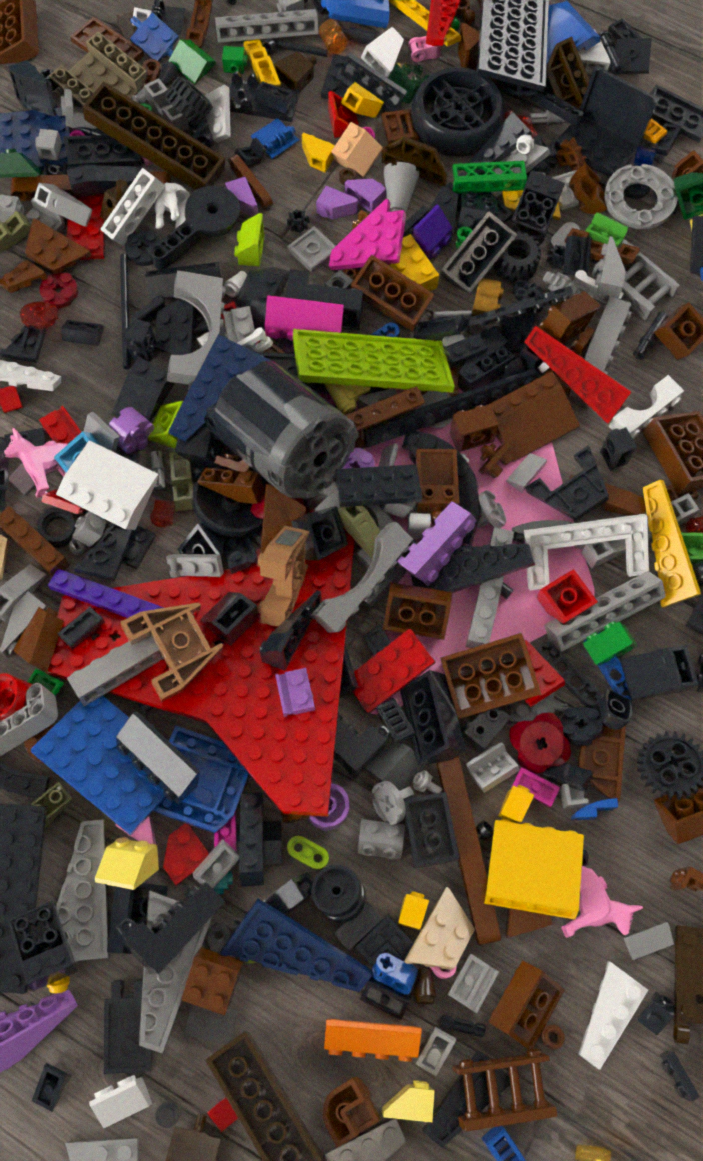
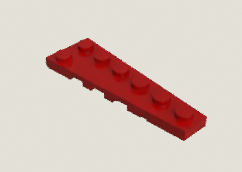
[426,0,461,46]
[524,326,631,424]

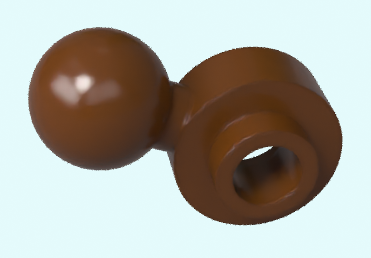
[457,0,476,24]

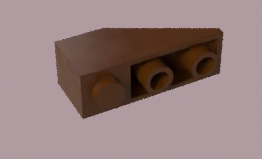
[197,468,265,504]

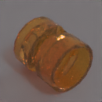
[319,19,348,54]

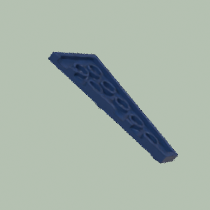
[168,334,271,442]
[219,898,372,992]

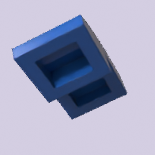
[571,798,618,821]

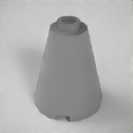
[384,162,419,213]

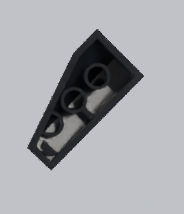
[67,164,142,199]

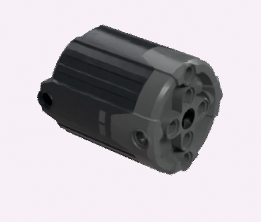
[204,361,358,499]

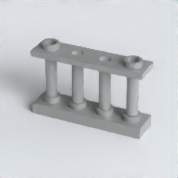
[591,240,680,321]

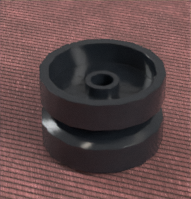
[311,865,366,923]

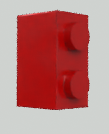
[536,569,598,624]

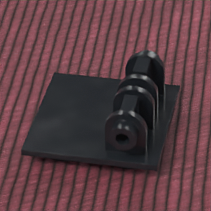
[151,0,186,35]

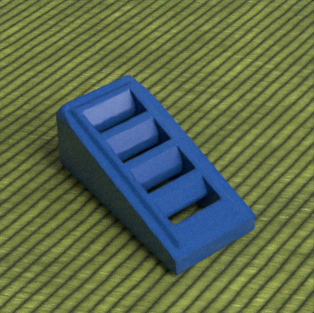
[481,1126,526,1161]

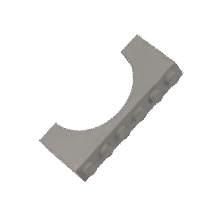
[167,270,225,384]

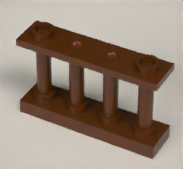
[345,386,425,449]
[452,1049,557,1132]

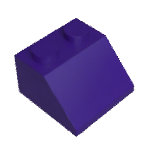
[413,205,452,261]

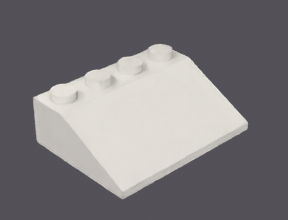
[56,441,160,530]

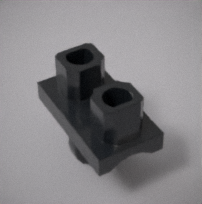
[190,120,214,148]

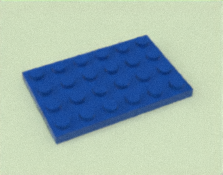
[31,696,166,835]

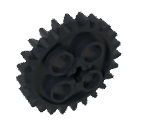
[637,731,703,800]

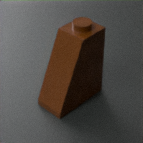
[13,607,64,671]
[505,908,553,938]

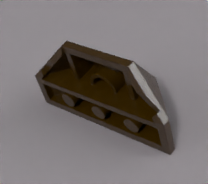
[546,36,590,110]
[381,136,448,187]

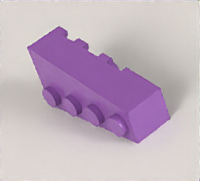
[396,502,476,586]

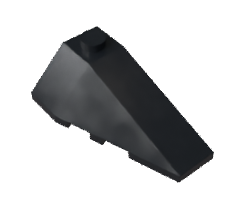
[259,590,322,671]

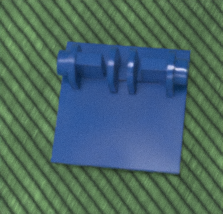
[250,118,299,159]

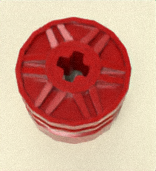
[0,673,33,721]

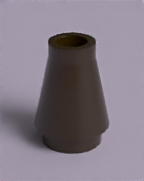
[414,968,437,1005]

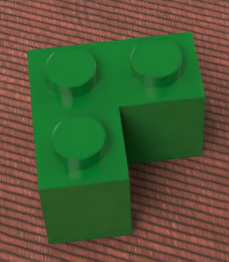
[583,621,638,666]

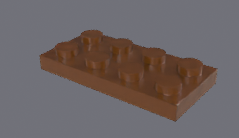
[70,16,144,62]

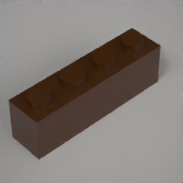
[0,506,70,577]

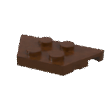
[25,218,91,274]
[260,485,306,553]
[578,725,626,803]

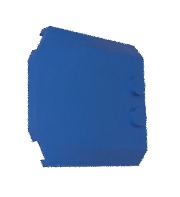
[321,0,390,28]
[546,1,601,77]
[153,725,249,833]

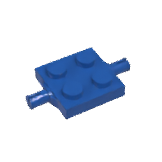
[130,12,179,62]

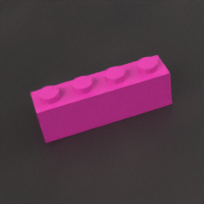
[265,295,344,341]

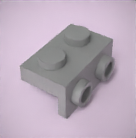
[467,742,520,793]
[357,819,405,859]

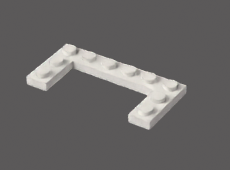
[524,514,649,591]

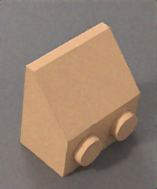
[331,122,383,178]

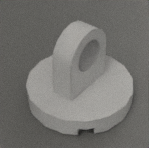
[477,490,506,528]
[372,781,415,825]

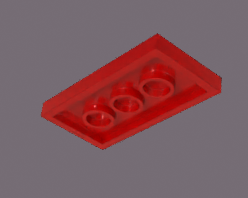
[67,194,105,260]
[353,629,436,713]

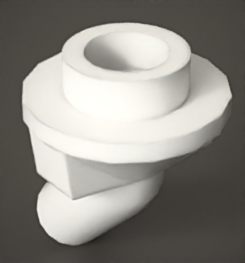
[413,770,443,794]

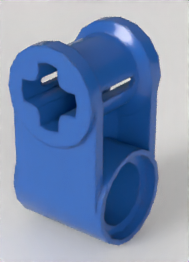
[372,953,418,994]

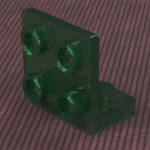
[388,62,429,104]

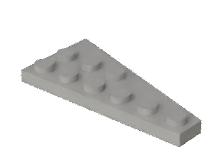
[139,891,212,1053]

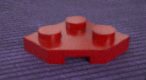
[163,823,209,886]

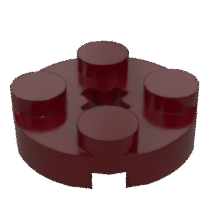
[40,273,78,308]

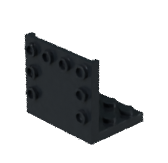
[554,66,659,177]

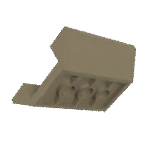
[49,32,148,106]

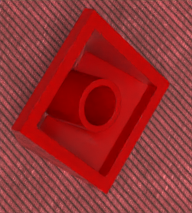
[328,91,359,138]

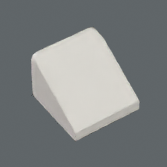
[132,7,152,26]

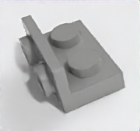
[25,198,66,233]

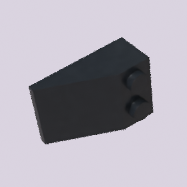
[112,357,175,422]

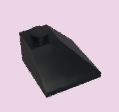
[177,523,225,556]

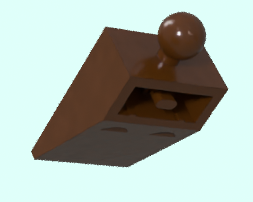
[416,449,459,525]

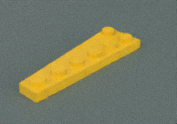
[643,480,701,607]

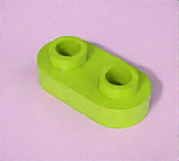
[287,836,329,870]

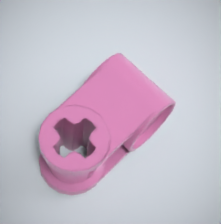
[408,36,441,62]

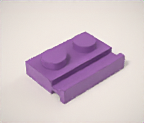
[275,668,315,717]

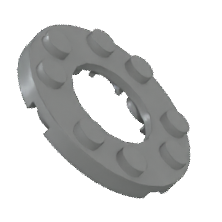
[604,164,678,229]

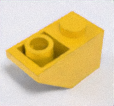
[341,82,384,118]
[302,132,335,173]
[498,785,534,824]
[397,891,429,930]

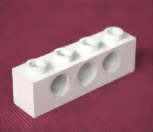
[100,168,165,246]

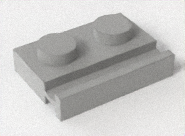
[223,306,255,343]
[447,953,499,1013]

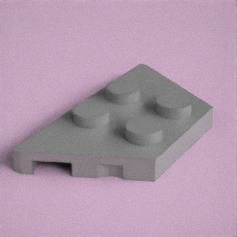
[491,144,551,198]

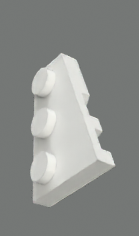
[205,85,230,143]

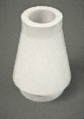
[224,271,247,297]

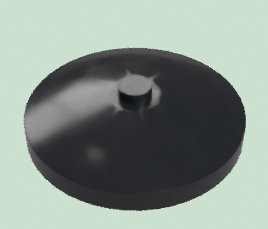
[192,467,266,537]

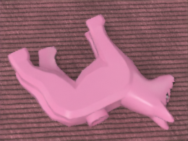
[3,428,68,498]
[561,866,643,938]

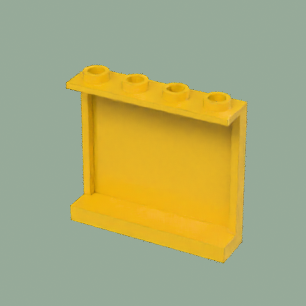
[484,819,584,920]

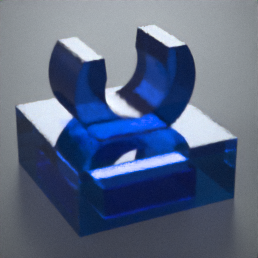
[633,147,655,166]

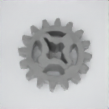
[542,272,581,299]

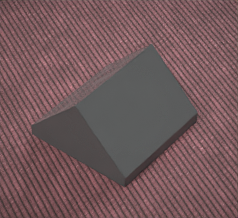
[365,739,425,791]

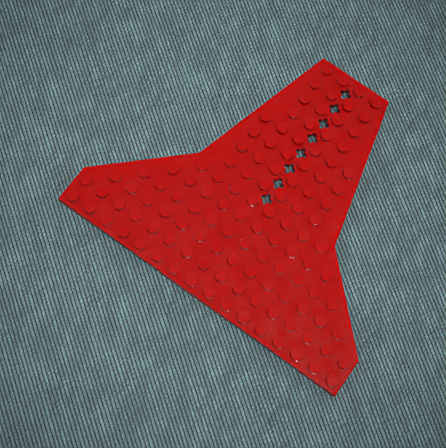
[45,507,355,817]

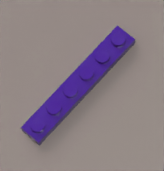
[48,569,164,618]

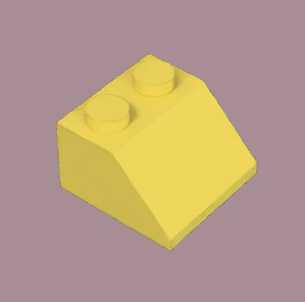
[95,837,159,890]
[382,1080,434,1122]

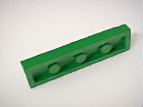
[452,161,527,194]

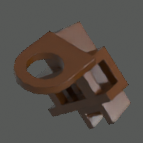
[555,137,586,171]

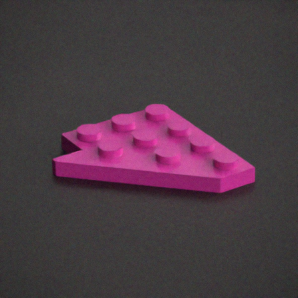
[329,199,406,270]

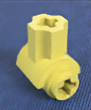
[325,384,371,414]

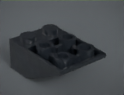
[8,60,57,116]
[511,170,565,234]
[620,645,699,700]
[8,901,78,991]

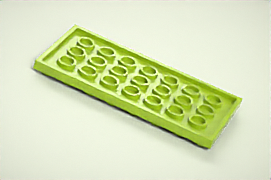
[292,329,455,393]

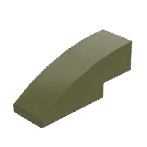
[0,211,31,252]
[169,452,194,511]

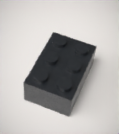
[403,792,460,869]

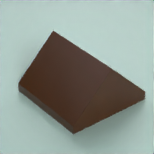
[458,23,479,69]

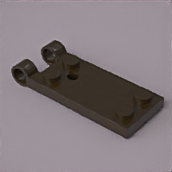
[673,925,703,1044]

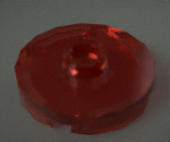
[19,301,59,329]

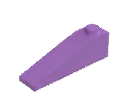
[0,990,78,1073]

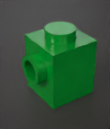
[222,46,248,74]

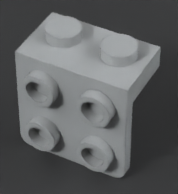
[61,89,96,129]

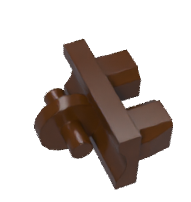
[478,442,514,478]

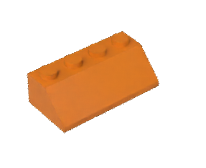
[324,1019,422,1062]

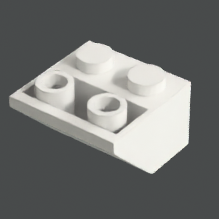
[89,1075,152,1128]

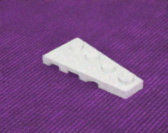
[0,360,61,391]
[578,961,648,1070]

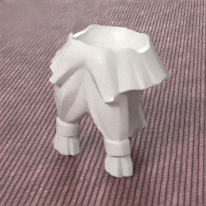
[154,182,190,229]

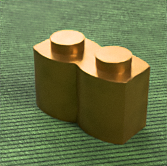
[471,278,504,320]

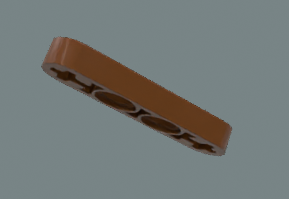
[228,154,273,210]

